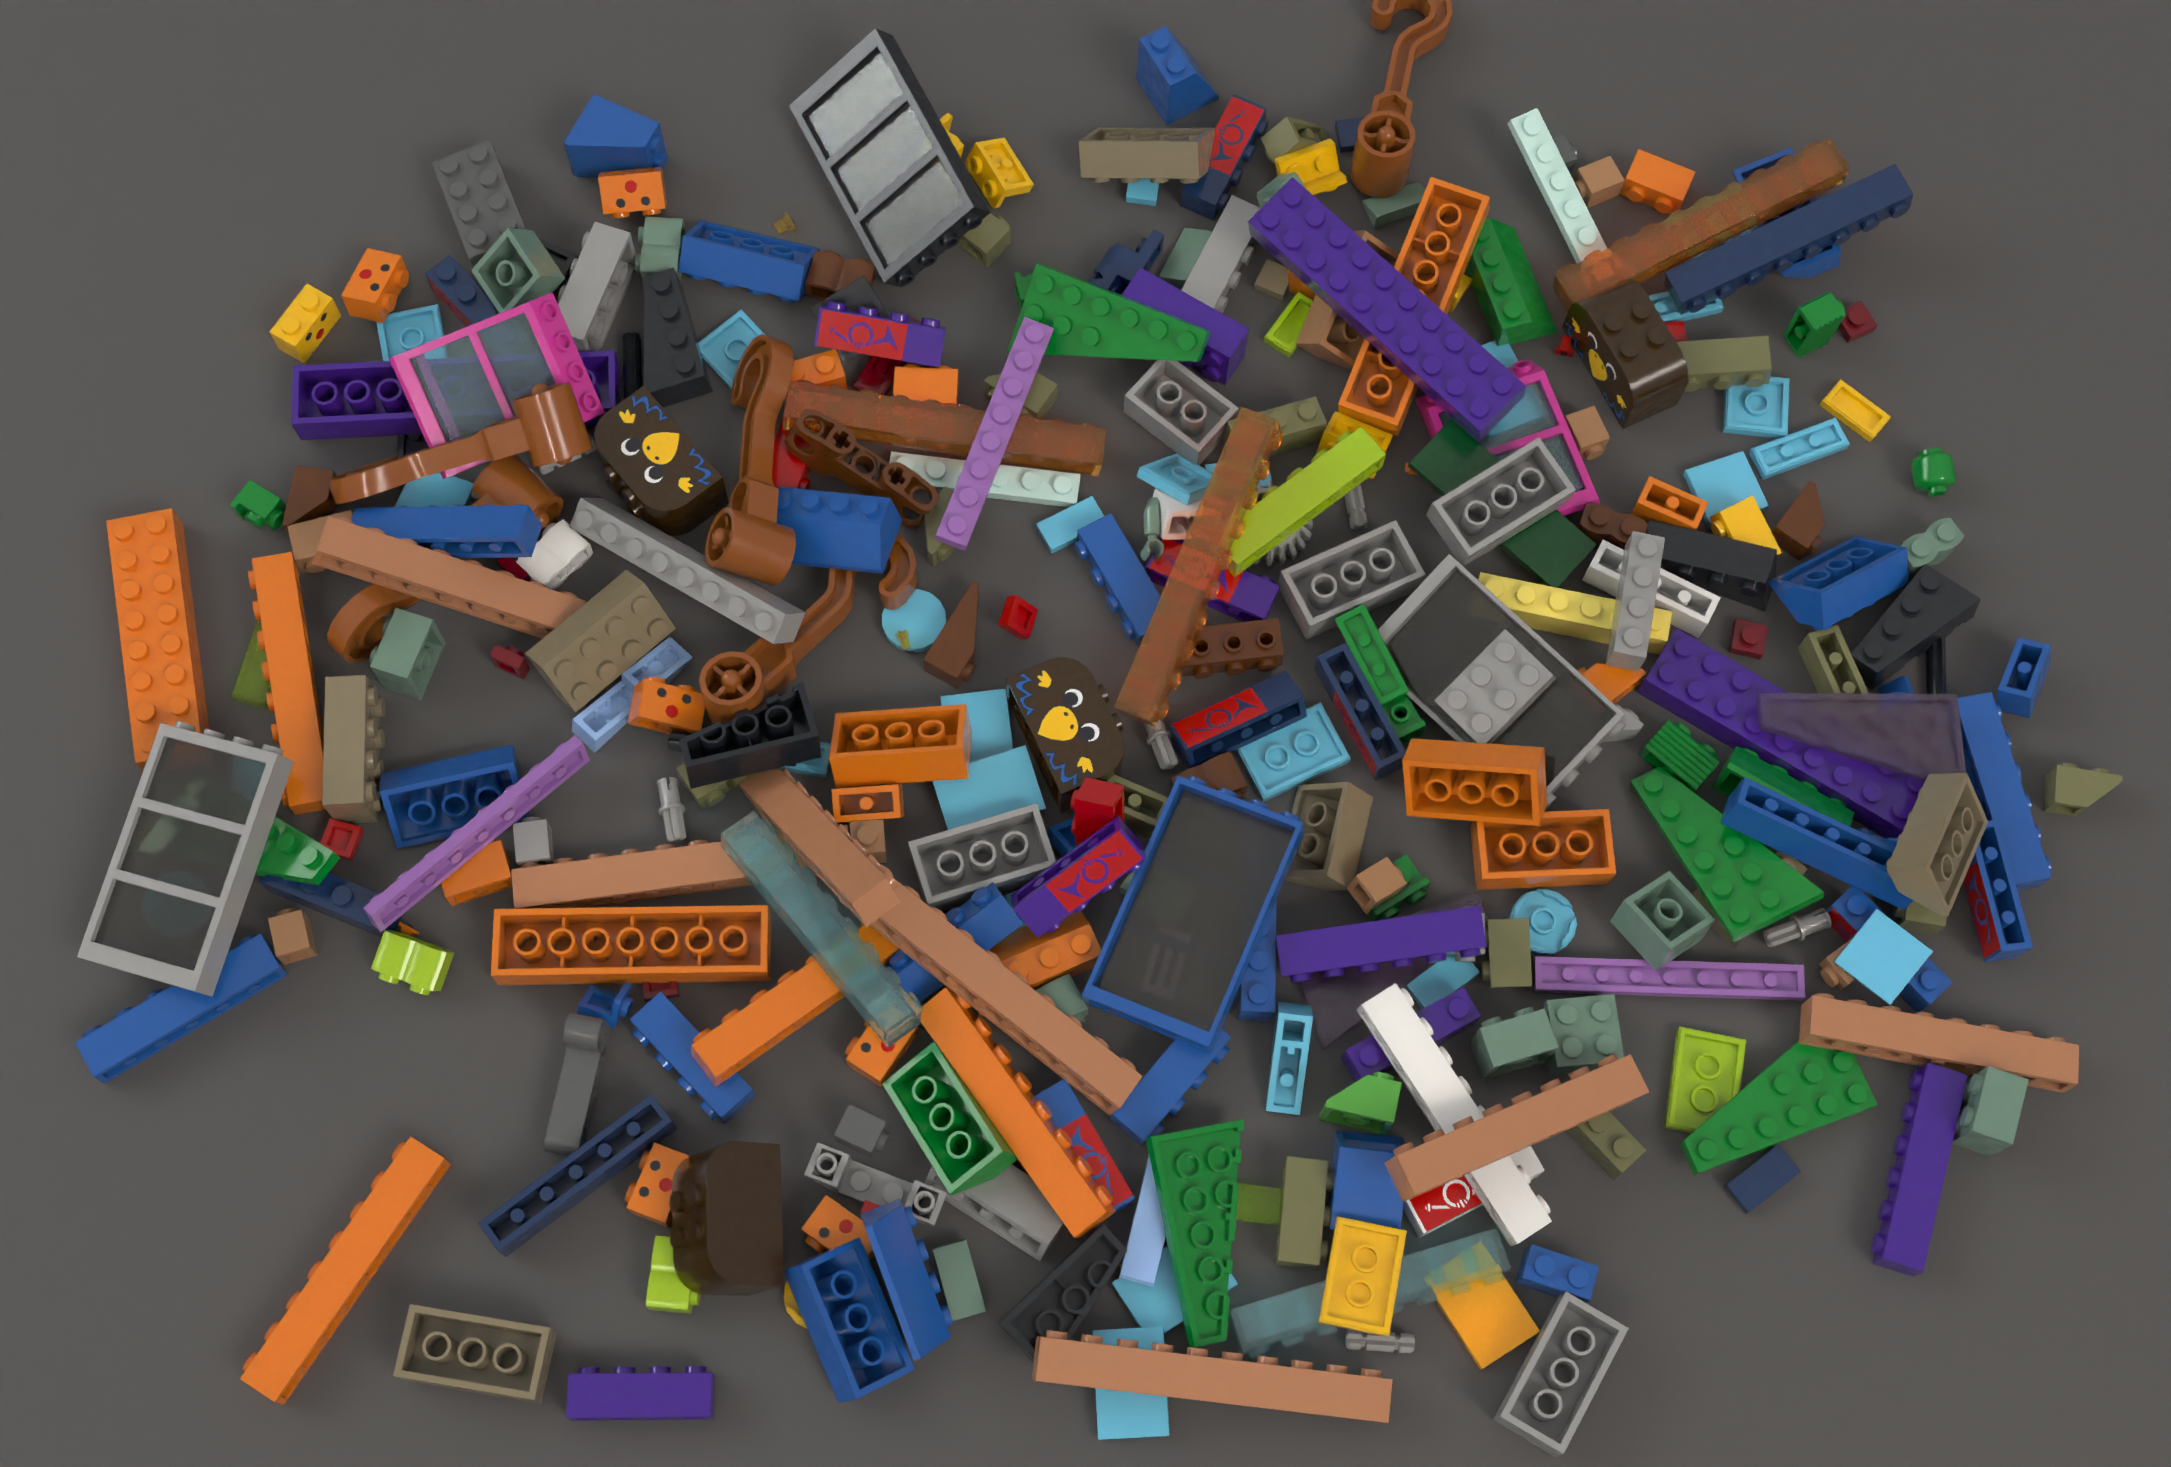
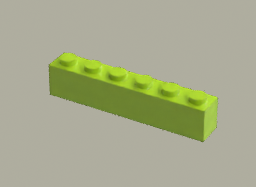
[1210,426,1386,577]

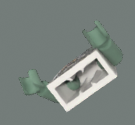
[1140,488,1224,562]

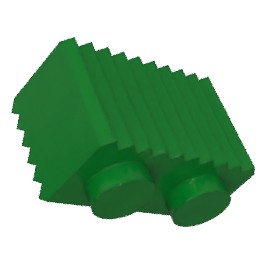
[1783,292,1845,358]
[1639,719,1721,792]

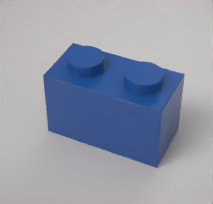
[1997,637,2051,719]
[1515,1244,1599,1303]

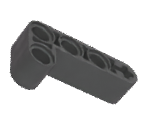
[544,1013,611,1155]

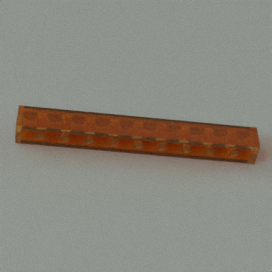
[1553,138,1850,312]
[783,380,1106,477]
[1114,407,1283,728]

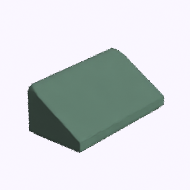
[1362,182,1426,228]
[1158,228,1212,290]

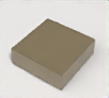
[1254,259,1289,300]

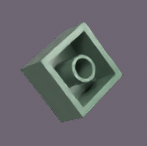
[471,228,565,320]
[369,608,446,701]
[1610,871,1716,971]
[1540,994,1624,1075]
[1469,1007,1559,1081]
[1952,1066,2029,1157]

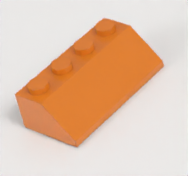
[975,911,1101,1016]

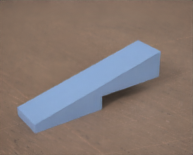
[572,637,693,753]
[1119,1154,1166,1287]

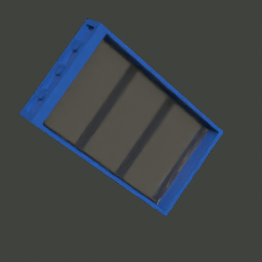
[1082,776,1304,1054]

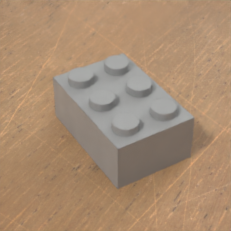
[1123,360,1239,465]
[1434,629,1556,744]

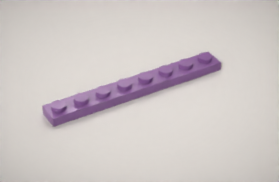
[935,317,1054,551]
[363,735,590,932]
[1533,956,1806,1001]

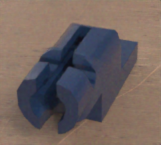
[1088,229,1164,294]

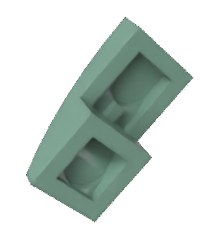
[932,1238,986,1321]

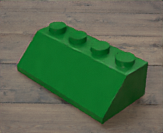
[1466,218,1557,346]
[1711,746,1855,827]
[882,1042,1018,1195]

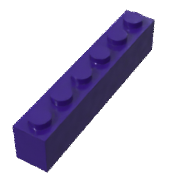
[1276,906,1487,983]
[1871,1062,1968,1277]

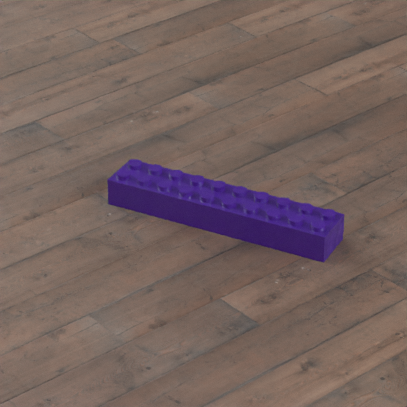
[1248,177,1526,442]
[291,350,620,440]
[1637,628,1928,839]

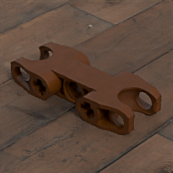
[784,409,940,529]

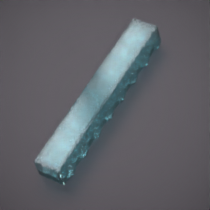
[721,811,922,1048]
[1229,1228,1511,1358]

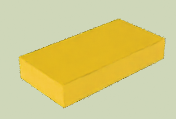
[1820,379,1891,443]

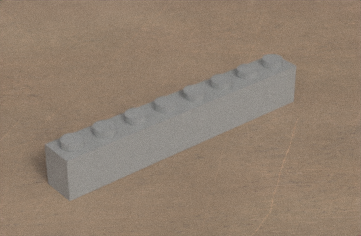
[569,498,806,644]

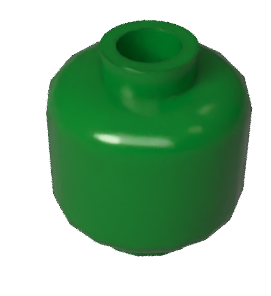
[1911,448,1956,497]

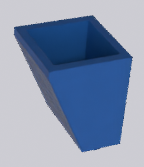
[1136,26,1219,125]
[564,94,668,178]
[1329,1130,1406,1229]

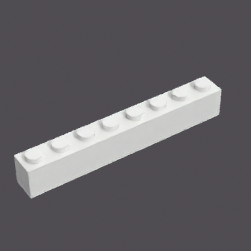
[1357,983,1552,1246]

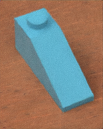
[1266,1002,1313,1115]

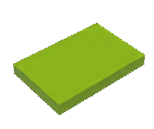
[1664,1026,1746,1133]

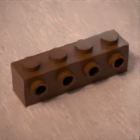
[1148,618,1284,682]

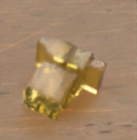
[774,212,796,234]
[895,630,911,650]

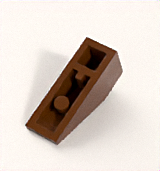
[923,581,979,689]

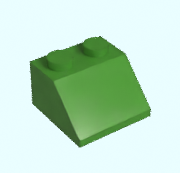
[1318,1072,1402,1135]

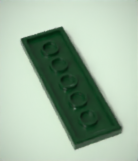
[1408,419,1597,588]

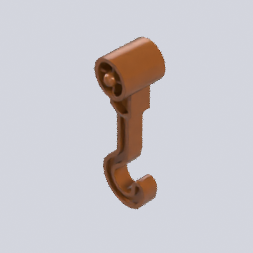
[1350,0,1453,198]
[705,334,796,586]
[327,381,593,504]
[327,454,564,663]
[699,535,918,725]

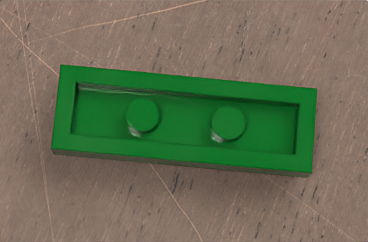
[1335,604,1410,707]

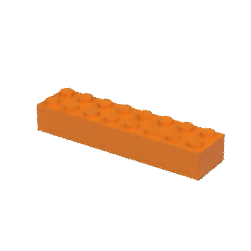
[1338,177,1490,436]
[106,508,214,771]
[491,905,772,985]

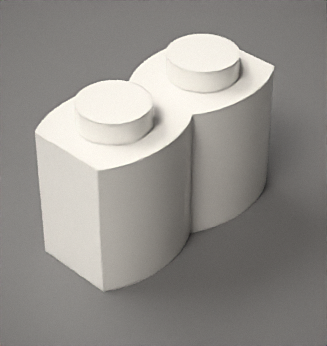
[516,519,593,590]

